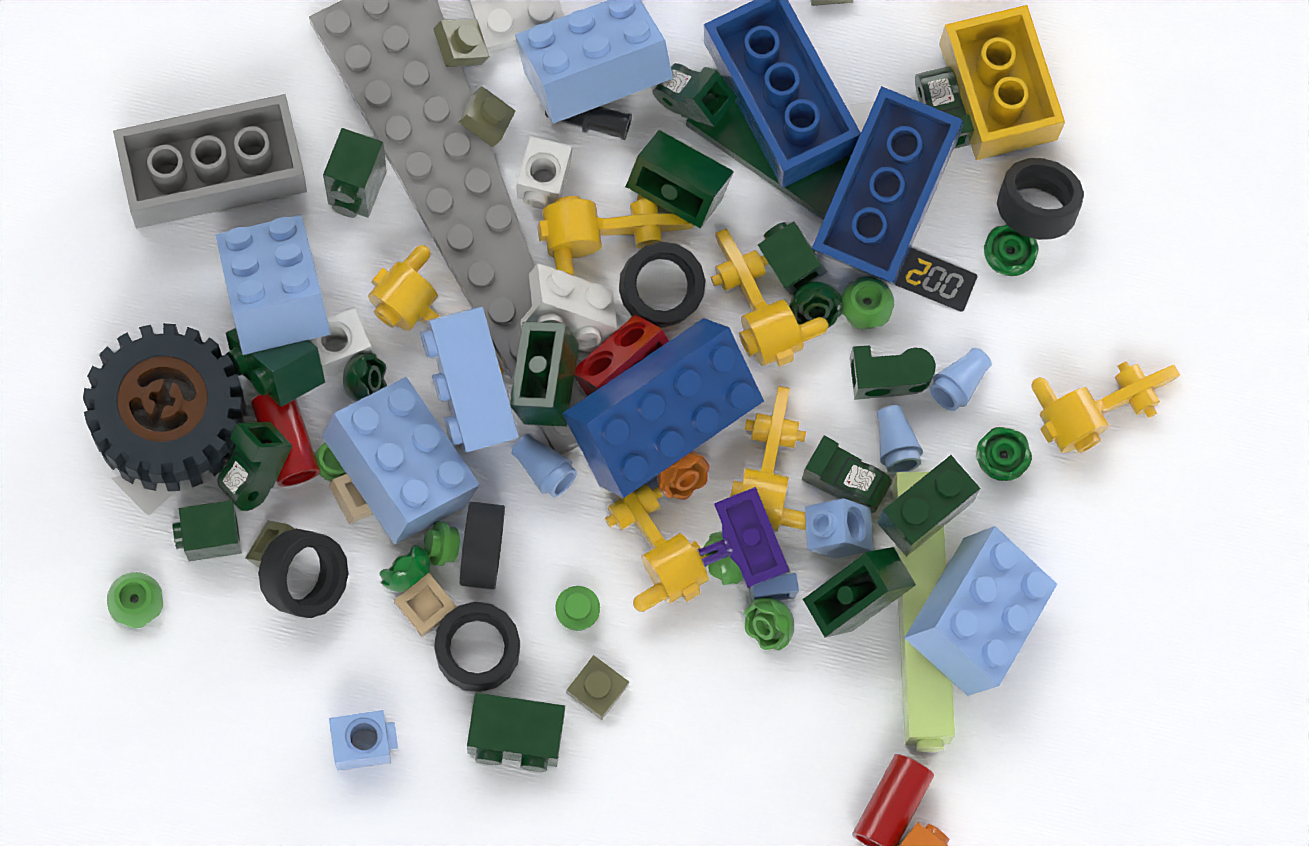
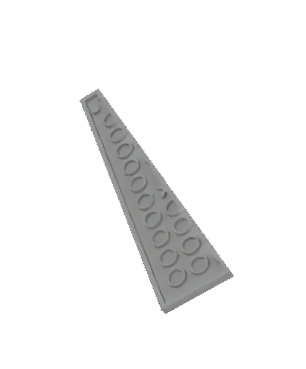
[309,0,583,454]

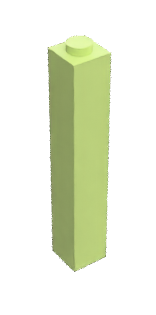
[892,471,955,752]

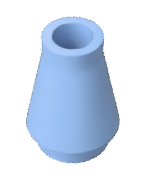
[930,348,992,411]
[877,405,923,474]
[511,434,577,497]

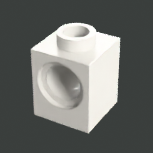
[516,136,572,209]
[309,308,372,378]

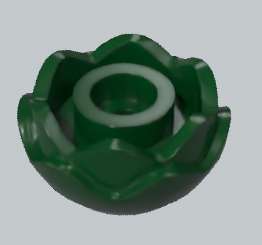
[789,281,843,328]
[343,352,387,402]

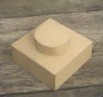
[329,474,374,524]
[394,573,457,638]

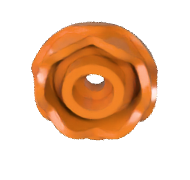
[657,451,710,500]

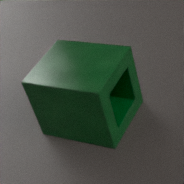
[757,221,827,295]
[172,500,242,562]

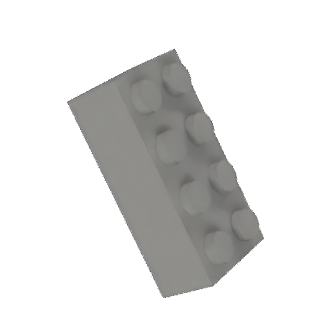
[113,94,307,229]

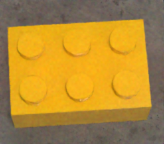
[939,5,1065,161]

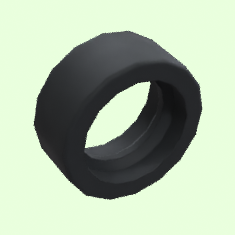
[996,158,1084,240]
[618,242,706,328]
[459,501,505,590]
[258,528,349,618]
[434,602,520,692]

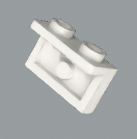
[520,263,618,354]

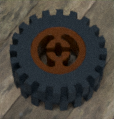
[83,323,247,492]

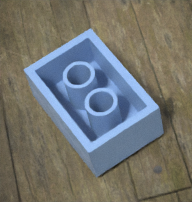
[515,0,673,124]
[215,215,331,355]
[420,307,519,453]
[322,377,480,545]
[904,526,1058,696]

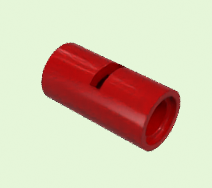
[251,395,320,487]
[852,754,935,846]

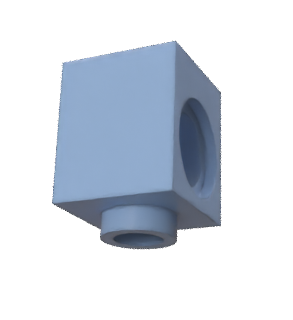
[805,498,874,559]
[329,710,398,771]

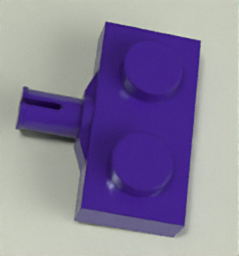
[698,487,790,588]

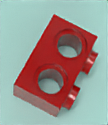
[574,314,669,396]

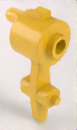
[537,195,694,276]
[710,228,829,367]
[368,245,504,375]
[1031,361,1181,453]
[730,385,807,532]
[604,484,709,612]

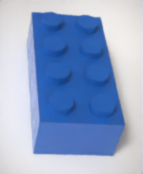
[703,0,861,188]
[812,86,964,285]
[562,318,764,498]

